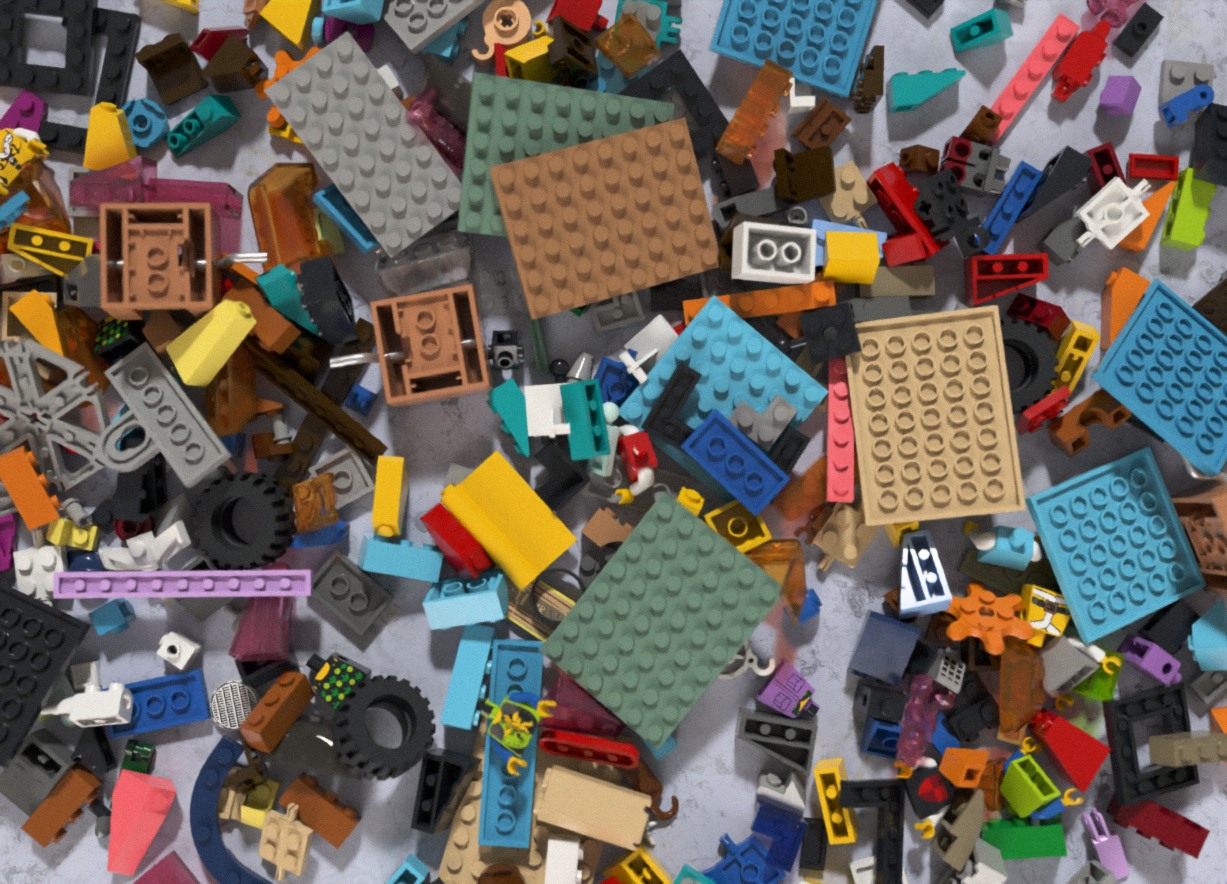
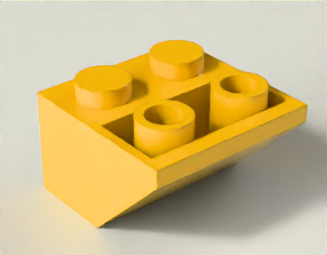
[601,841,673,884]

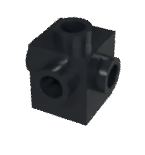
[488,330,524,370]

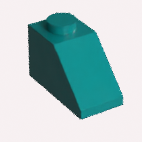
[950,8,1014,53]

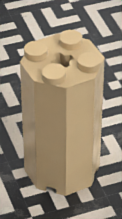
[533,764,651,851]

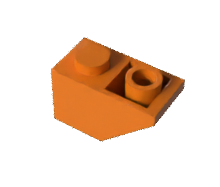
[938,747,989,788]

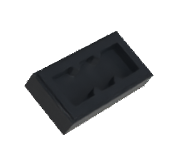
[1112,2,1164,58]

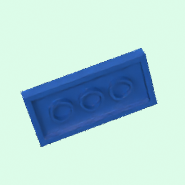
[680,409,790,516]
[101,668,212,739]

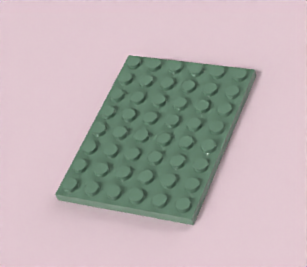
[457,72,675,237]
[539,491,787,750]

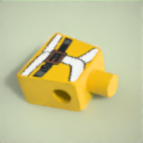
[1018,584,1071,647]

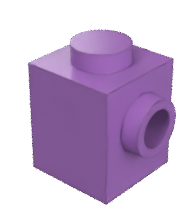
[1099,76,1142,117]

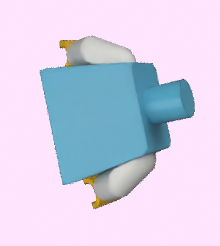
[962,520,1042,571]

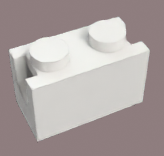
[545,833,584,884]

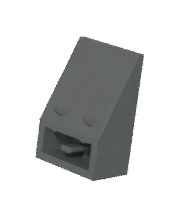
[0,728,83,817]

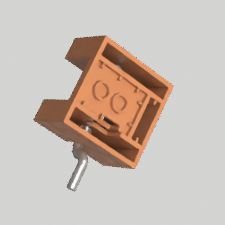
[100,203,268,320]
[329,284,495,408]
[1170,453,1227,594]

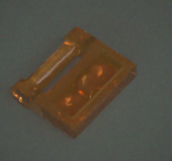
[293,472,339,534]

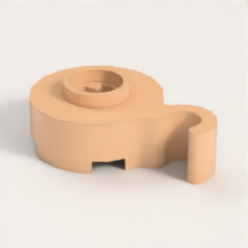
[472,0,532,67]

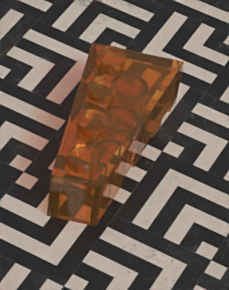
[715,58,793,166]
[769,443,860,522]

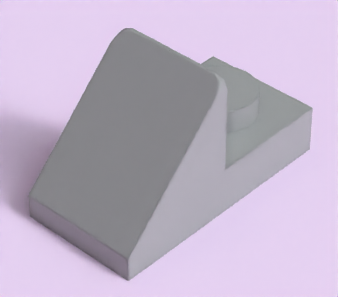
[756,766,806,812]

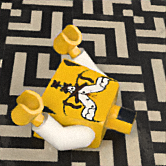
[0,128,50,196]

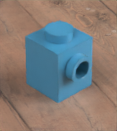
[88,598,136,636]

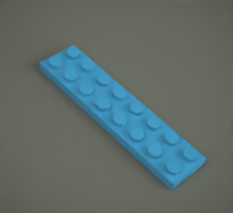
[478,638,545,848]

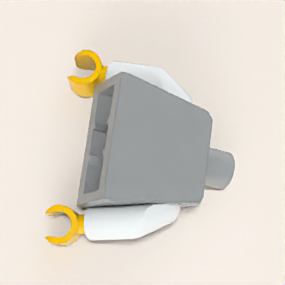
[1035,634,1121,711]

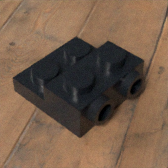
[931,671,1005,743]

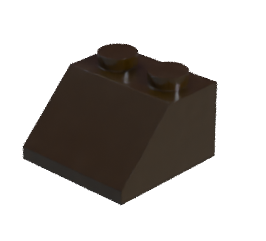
[200,34,268,94]

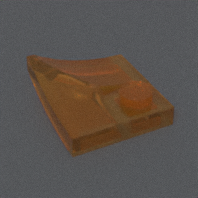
[594,12,661,79]

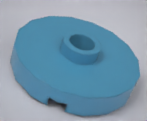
[120,98,168,149]

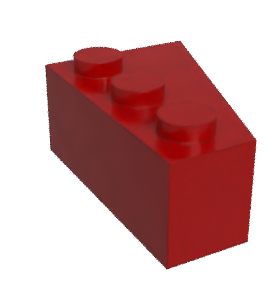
[964,253,1048,307]

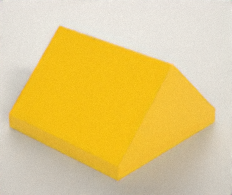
[821,231,880,284]

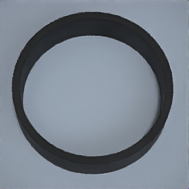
[530,568,586,625]

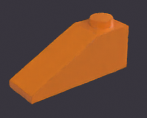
[1116,181,1176,254]
[1100,267,1150,350]

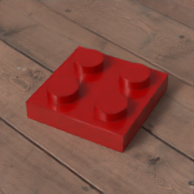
[1015,385,1072,436]

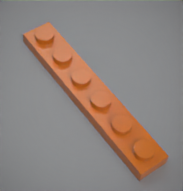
[683,280,836,327]

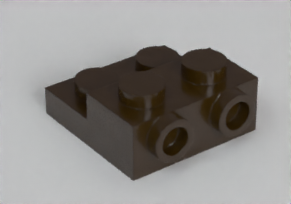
[547,15,599,87]
[850,45,884,114]

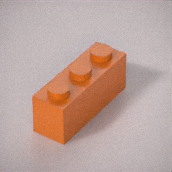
[0,446,62,531]

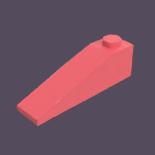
[107,769,177,876]

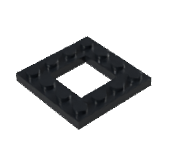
[0,0,98,97]
[616,49,736,162]
[1101,682,1200,806]

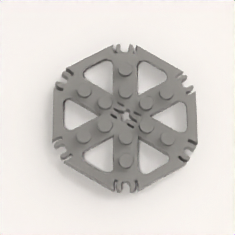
[0,338,111,492]

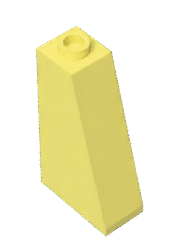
[166,299,256,388]

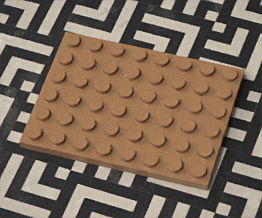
[489,117,719,320]

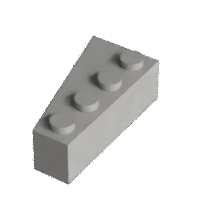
[938,837,1008,884]

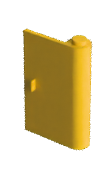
[440,450,578,591]

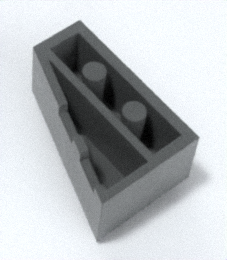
[735,707,818,777]

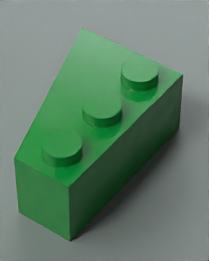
[982,812,1067,860]

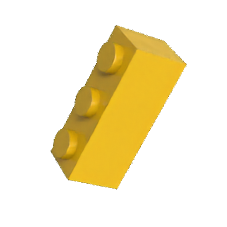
[813,757,860,845]

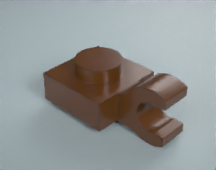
[794,504,834,545]

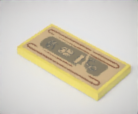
[493,564,576,642]

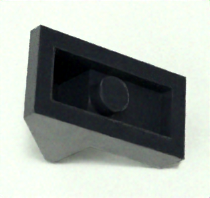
[71,725,118,776]

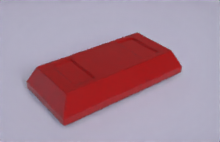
[1128,153,1179,181]

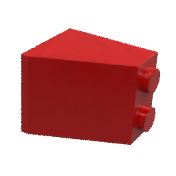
[1027,706,1111,793]

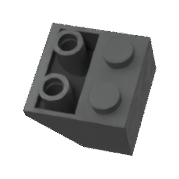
[63,254,101,307]
[174,552,236,621]

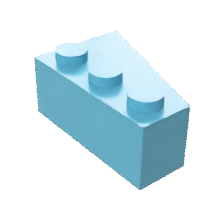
[357,534,444,583]

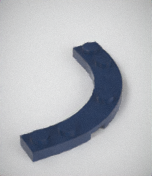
[190,734,274,884]

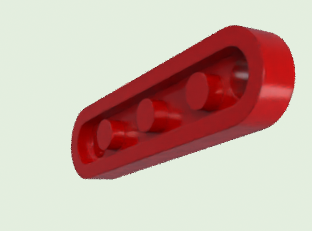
[539,729,640,769]

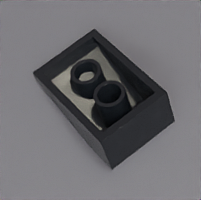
[1015,145,1094,224]

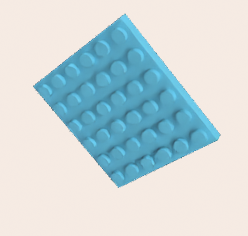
[619,295,829,503]
[1025,446,1206,643]

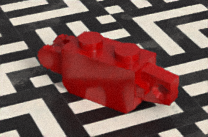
[1050,20,1111,103]

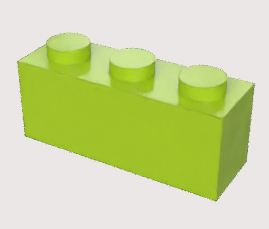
[1159,167,1217,251]

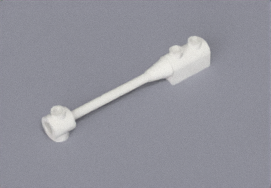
[40,683,133,727]

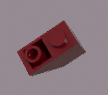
[189,26,250,63]
[1006,293,1071,342]

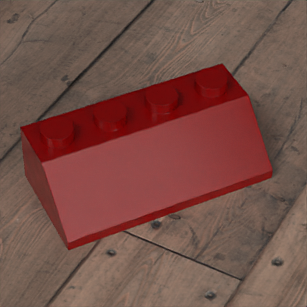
[866,162,950,262]

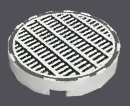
[210,680,261,731]

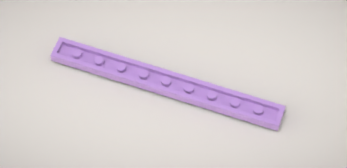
[54,569,313,598]

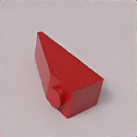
[420,503,492,579]

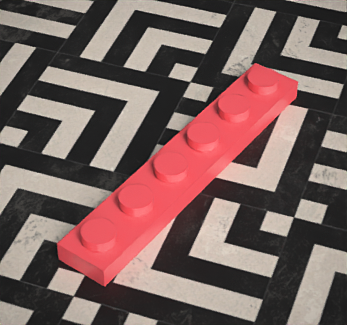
[986,13,1080,146]
[826,357,854,503]

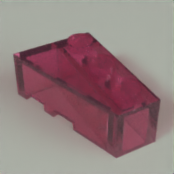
[70,155,157,211]
[538,675,626,739]

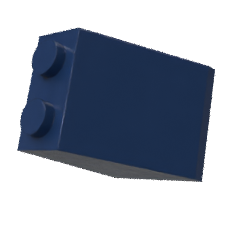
[848,609,921,688]

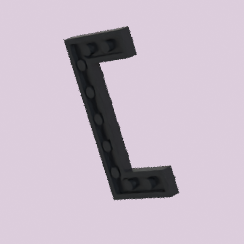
[39,8,142,155]
[641,361,811,504]
[839,778,905,884]

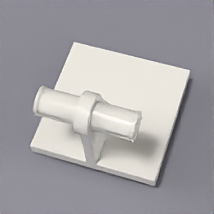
[619,314,679,384]
[524,382,573,438]

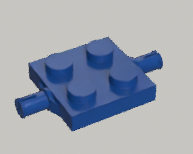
[594,348,640,421]
[714,833,786,884]

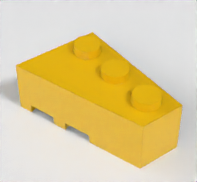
[7,222,94,278]

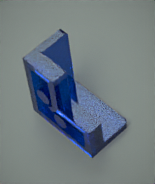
[750,799,808,873]

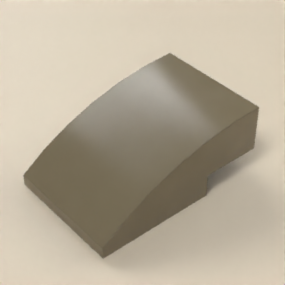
[930,787,984,872]

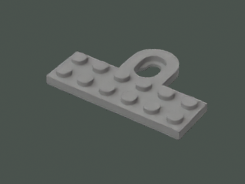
[97,342,232,488]

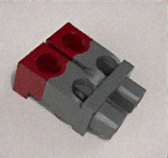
[938,136,1011,198]

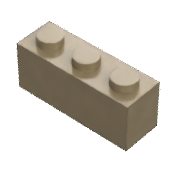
[855,261,935,299]
[1148,730,1227,767]

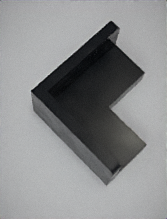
[534,439,591,514]

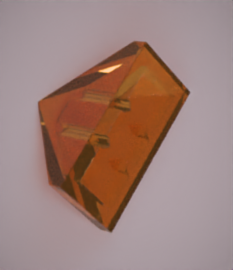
[977,757,1006,812]

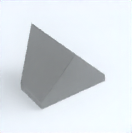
[153,494,200,549]

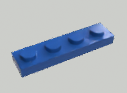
[975,161,1043,255]

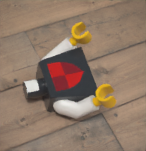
[894,755,956,838]

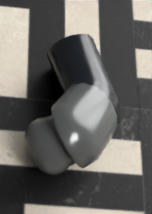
[88,799,112,838]

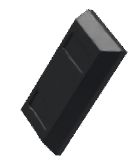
[799,817,828,871]

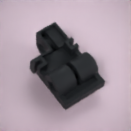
[914,168,990,258]

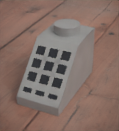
[926,647,966,694]

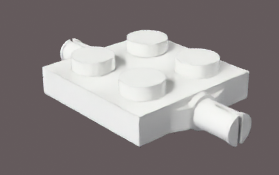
[1076,177,1151,250]
[13,530,69,607]

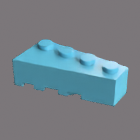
[440,624,499,732]

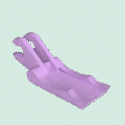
[1082,807,1130,880]

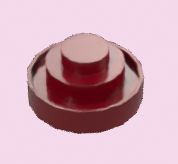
[114,515,154,543]

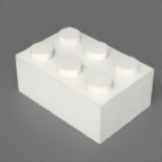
[731,222,816,285]

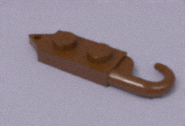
[613,740,679,821]

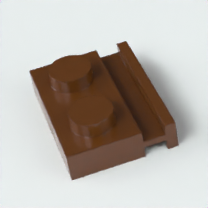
[791,96,852,150]

